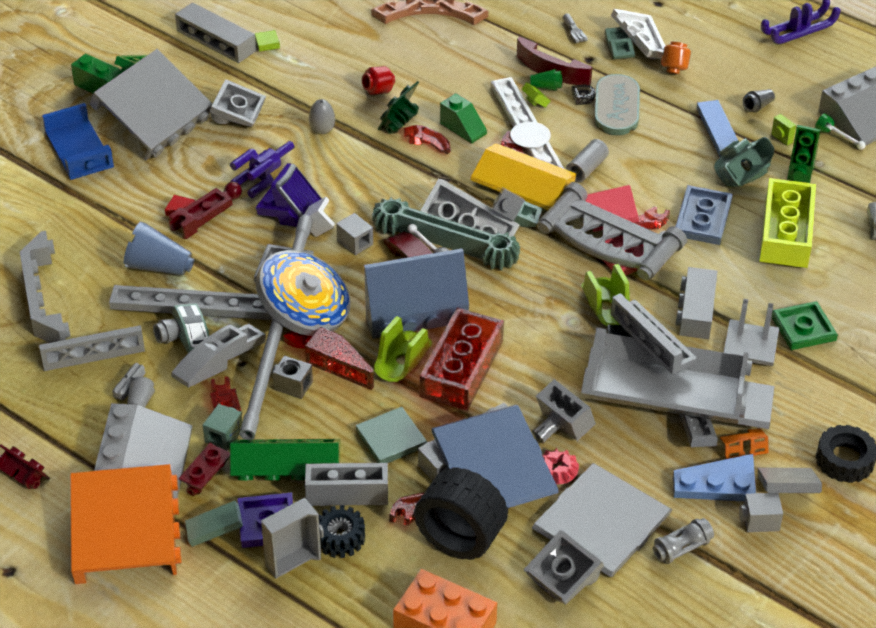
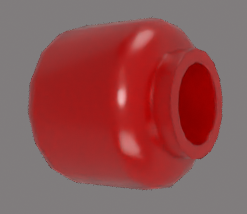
[361,66,395,95]

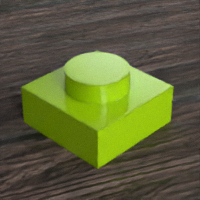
[521,82,551,108]
[771,114,796,146]

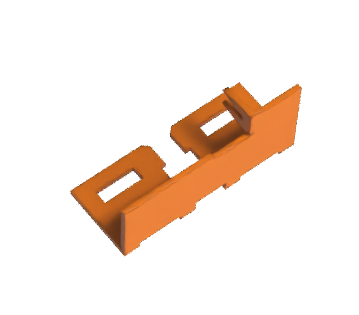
[720,428,769,459]

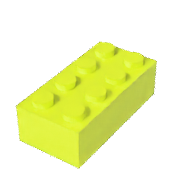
[759,178,816,268]

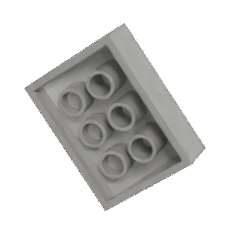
[818,67,876,145]
[94,403,193,498]

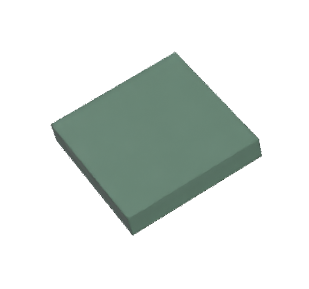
[356,407,427,463]

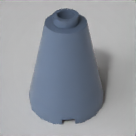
[123,221,194,275]

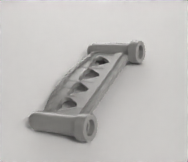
[538,182,687,280]

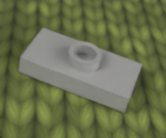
[679,414,718,447]

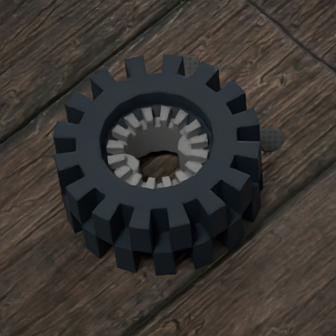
[319,505,365,558]

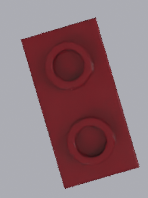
[178,443,230,496]
[0,444,50,489]

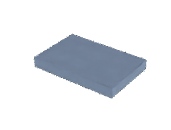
[675,185,733,245]

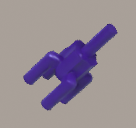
[230,141,295,198]

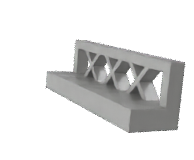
[611,293,697,375]
[39,325,145,371]

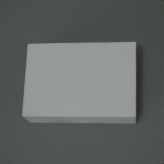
[261,498,324,578]

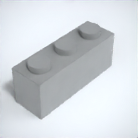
[676,267,717,339]
[305,463,388,506]

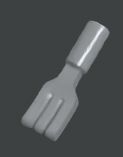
[562,13,588,44]

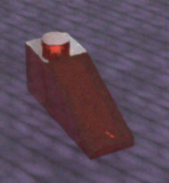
[305,327,374,390]

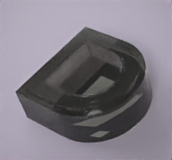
[571,84,596,105]

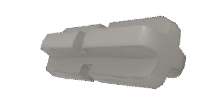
[112,363,146,401]

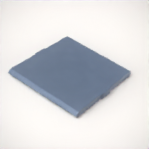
[431,405,559,508]

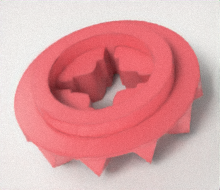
[542,447,579,484]

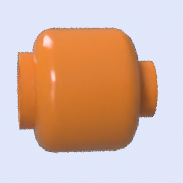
[661,41,691,74]

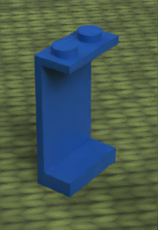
[42,103,114,180]

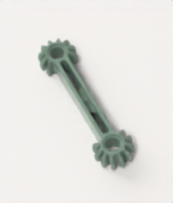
[372,197,520,271]

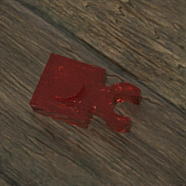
[210,376,241,412]

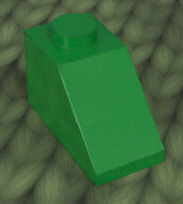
[440,93,487,144]

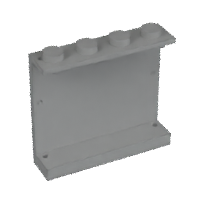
[89,49,213,161]

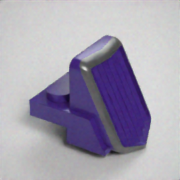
[255,163,322,227]

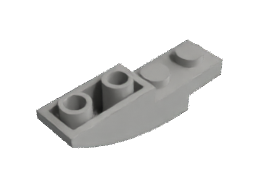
[171,324,266,388]

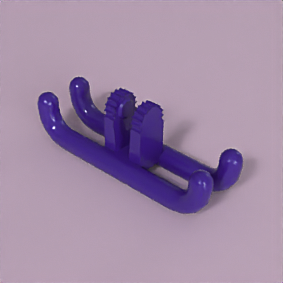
[761,0,841,44]

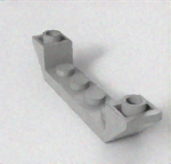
[20,231,71,343]

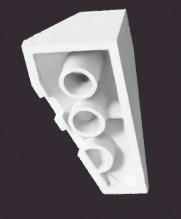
[421,178,520,236]

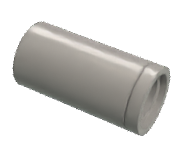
[566,139,609,183]

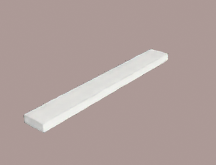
[491,77,564,169]

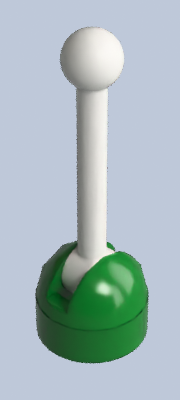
[815,113,866,150]

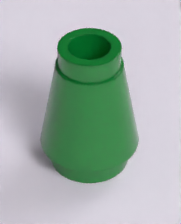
[530,69,562,91]

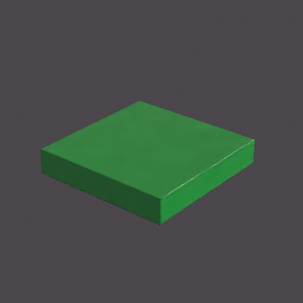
[771,301,838,351]

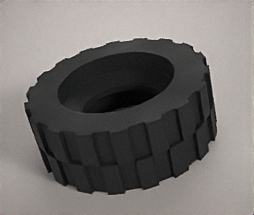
[816,425,876,483]

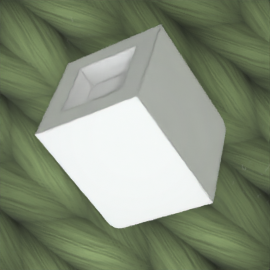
[304,197,335,237]

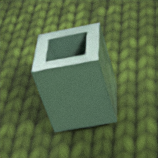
[203,404,242,451]

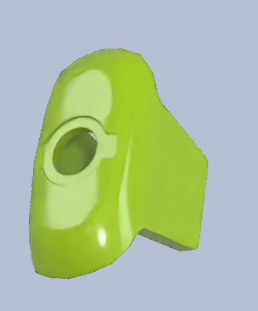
[581,264,630,327]
[374,316,432,382]

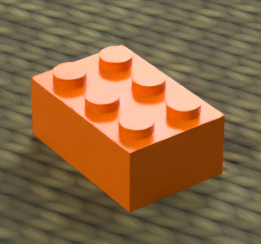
[393,569,497,628]

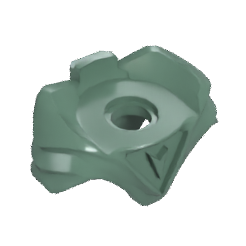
[714,137,775,187]

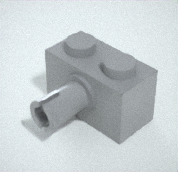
[532,379,596,444]

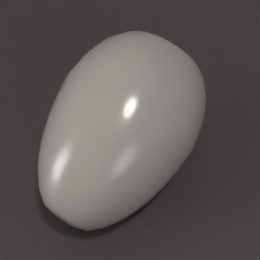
[309,99,335,134]

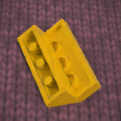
[470,143,577,210]

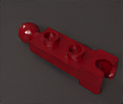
[168,182,242,239]

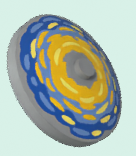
[256,250,351,336]

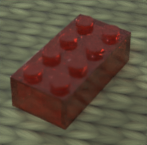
[420,307,504,411]

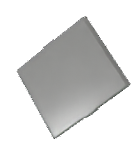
[532,463,672,577]

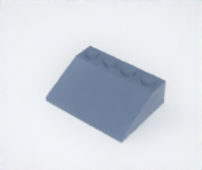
[364,248,469,339]

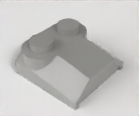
[209,79,266,127]
[524,530,604,605]

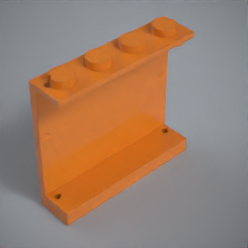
[71,464,182,584]

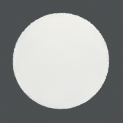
[510,122,551,148]

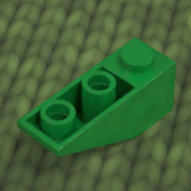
[787,125,821,183]

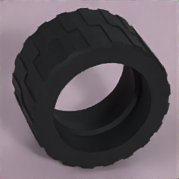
[414,467,508,560]

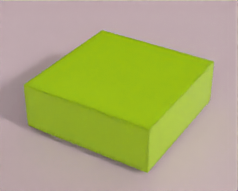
[255,30,280,52]

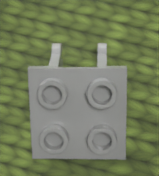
[724,299,779,366]

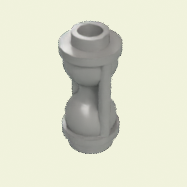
[653,518,714,564]

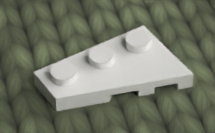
[611,9,665,59]

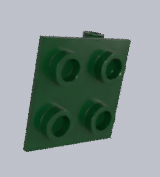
[378,81,419,134]

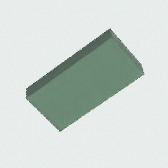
[185,501,243,547]

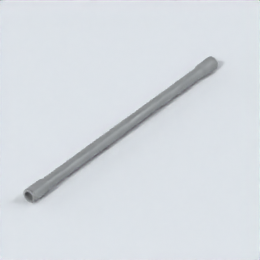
[239,215,313,440]

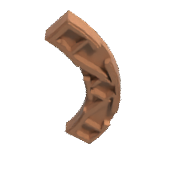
[371,0,489,25]

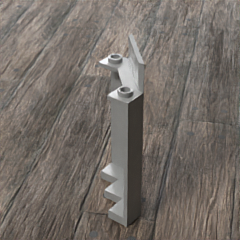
[581,328,774,429]

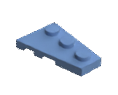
[673,454,756,501]

